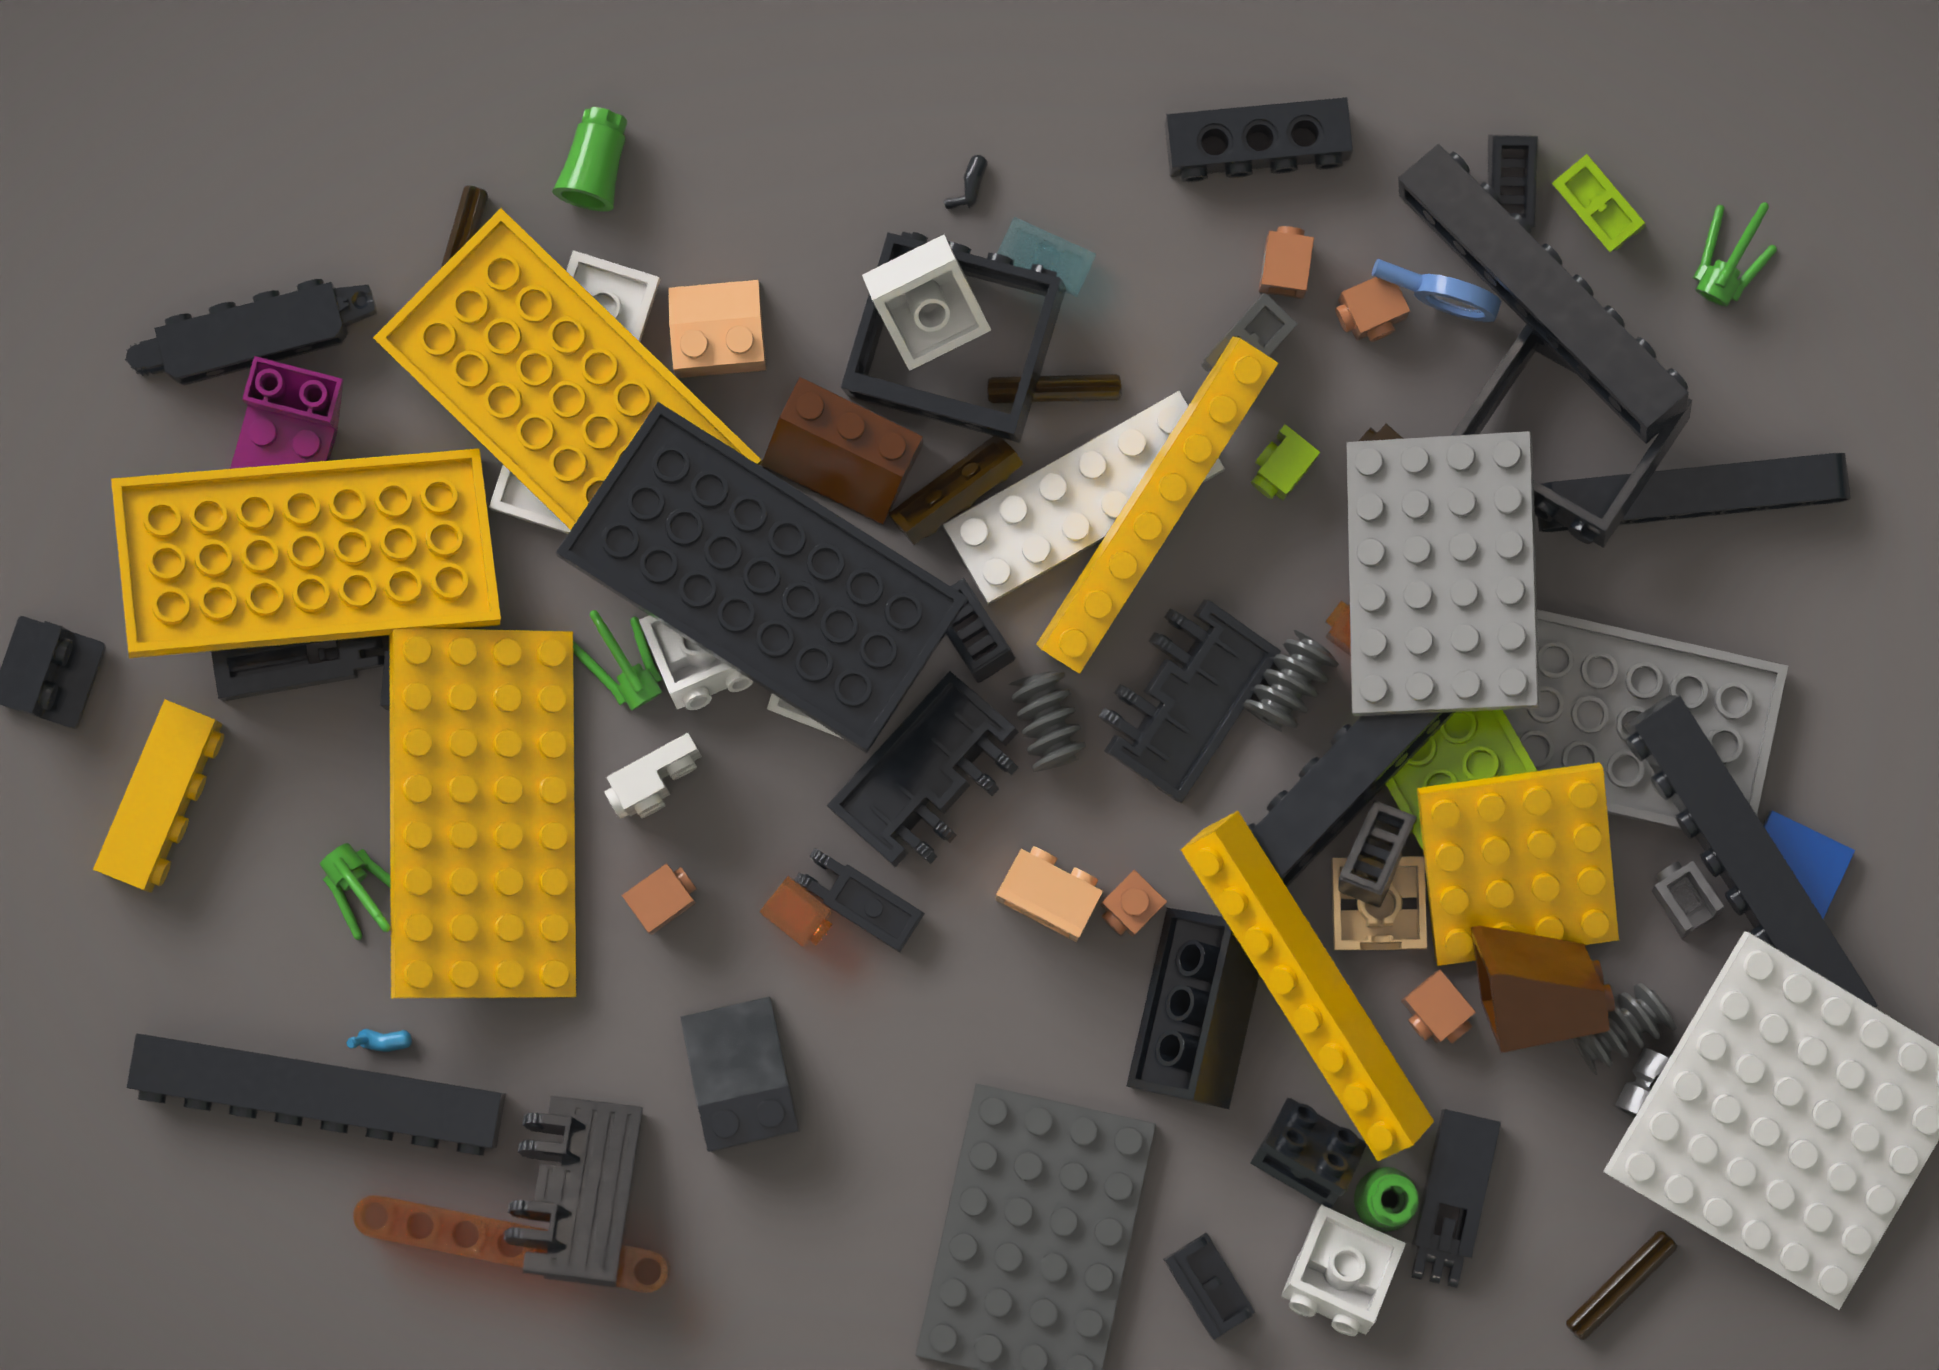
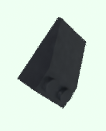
[680,997,800,1152]

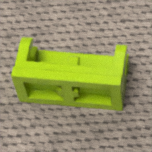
[1552,154,1646,253]

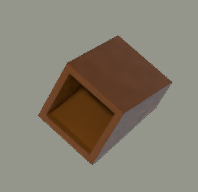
[1471,926,1615,1053]

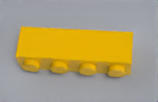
[93,699,224,893]

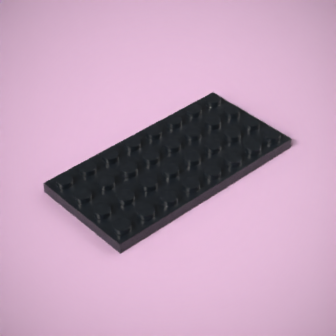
[556,402,968,753]

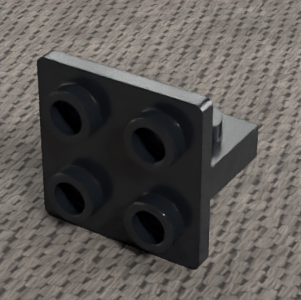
[0,616,106,729]
[1250,1098,1367,1209]

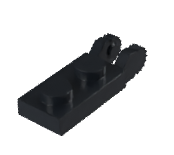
[794,848,925,952]

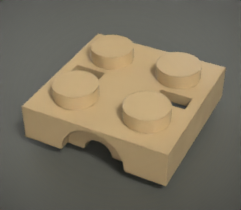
[1331,856,1427,951]

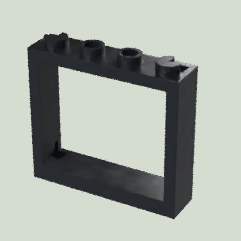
[841,231,1066,443]
[1451,324,1692,548]

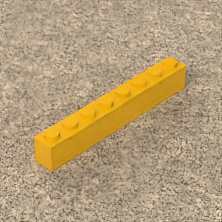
[1036,337,1278,674]
[1180,811,1434,1161]

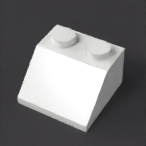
[862,235,991,371]

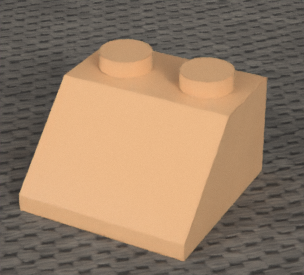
[668,280,767,378]
[995,846,1103,942]

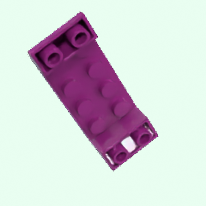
[230,356,344,469]

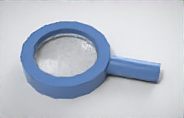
[1372,259,1502,322]

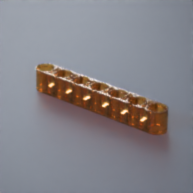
[353,1195,671,1292]

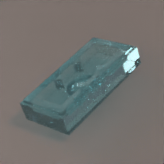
[997,217,1096,297]

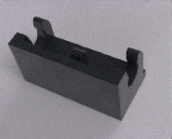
[1163,1233,1255,1340]

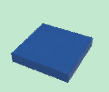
[1763,810,1855,919]

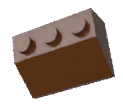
[761,377,923,525]

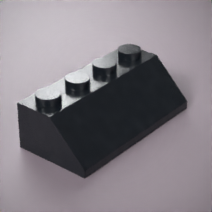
[1126,907,1260,1110]

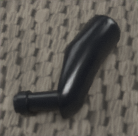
[944,155,987,209]

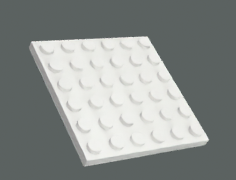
[1603,931,1939,1310]

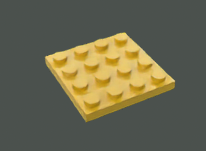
[1417,762,1619,966]

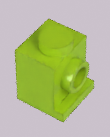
[1251,424,1320,501]

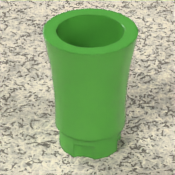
[552,107,627,211]
[1354,1167,1419,1232]

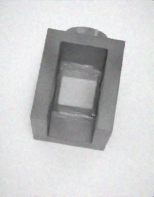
[1652,861,1724,939]

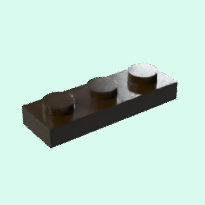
[888,436,1023,545]

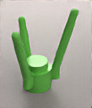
[1693,202,1777,307]
[573,610,663,711]
[320,843,391,940]

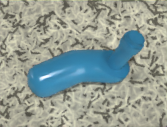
[347,1029,412,1052]

